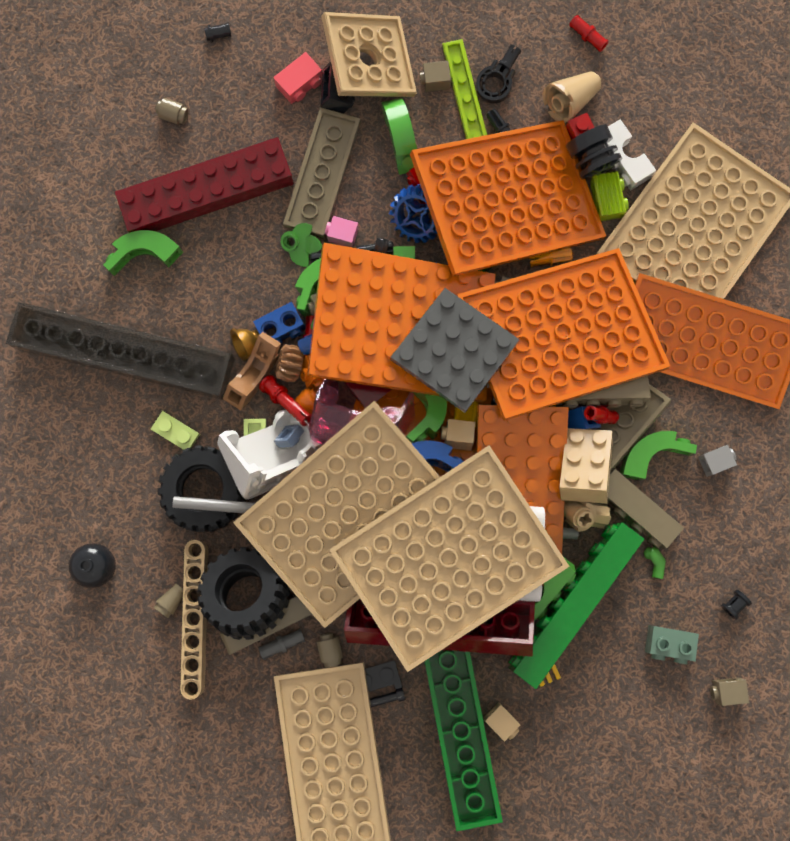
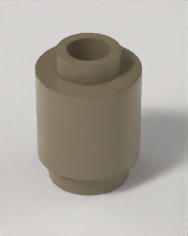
[156,98,189,125]
[316,632,343,668]

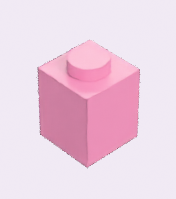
[325,216,359,247]

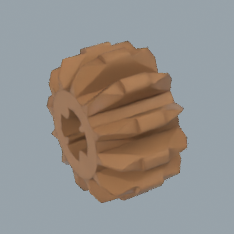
[275,344,304,382]

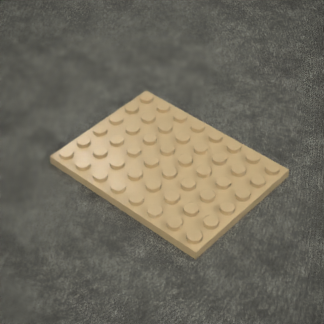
[597,122,790,299]
[233,401,440,628]
[329,445,570,672]

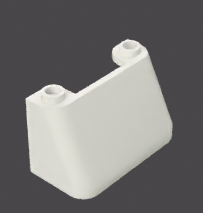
[217,410,324,499]

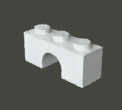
[606,119,656,191]

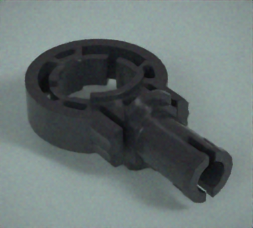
[476,44,521,103]

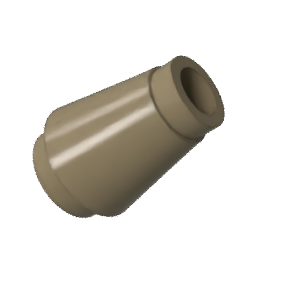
[154,584,183,618]

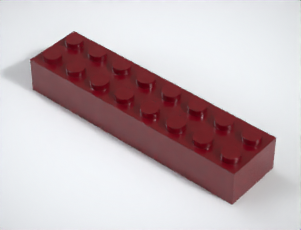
[115,137,294,233]
[344,599,535,657]

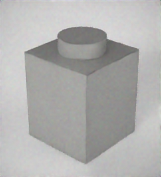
[698,445,737,477]

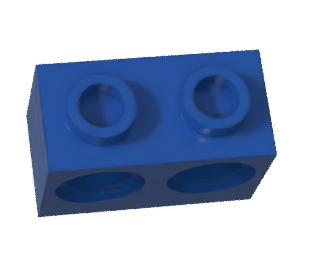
[253,302,305,345]

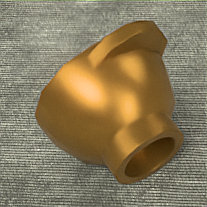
[230,328,260,360]

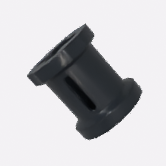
[721,590,752,620]

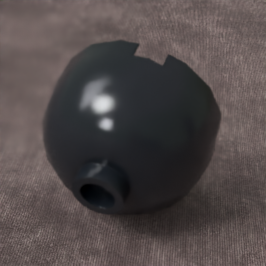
[69,543,116,588]

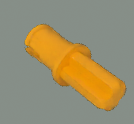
[529,248,573,267]

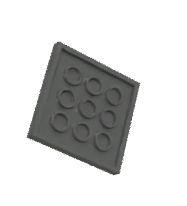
[390,288,520,413]

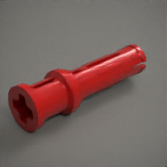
[259,375,313,427]

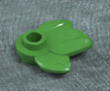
[280,223,322,267]

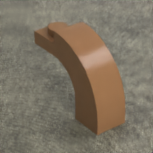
[223,332,281,411]

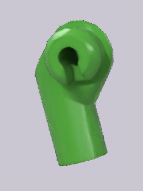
[644,547,666,579]

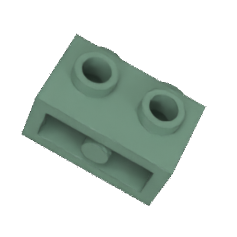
[645,625,699,664]

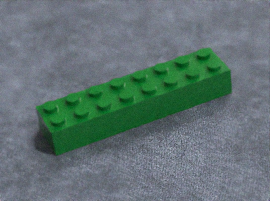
[508,522,644,689]
[424,650,503,831]

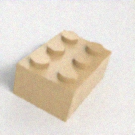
[559,428,613,504]

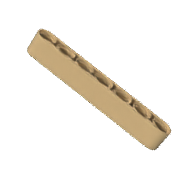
[180,540,208,700]

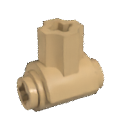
[564,501,611,532]

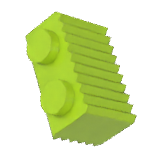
[590,171,629,221]

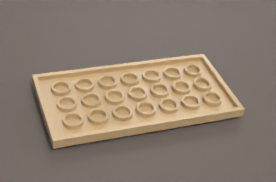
[274,662,391,841]

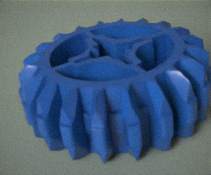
[389,184,437,243]

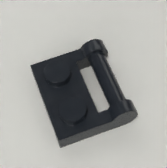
[365,660,406,708]

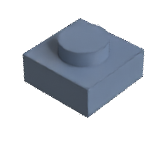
[274,425,304,448]

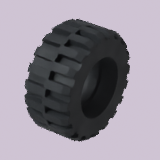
[157,446,244,533]
[197,547,290,640]

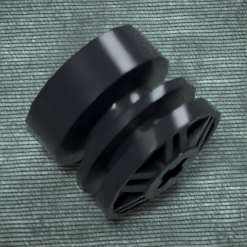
[566,124,623,179]

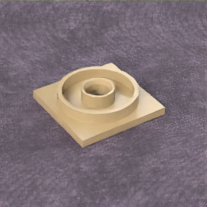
[321,12,417,97]

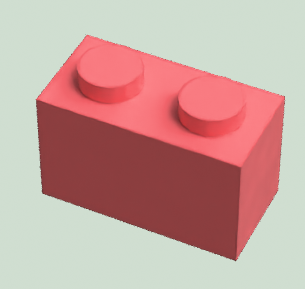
[273,52,323,104]

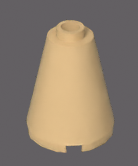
[543,72,601,123]

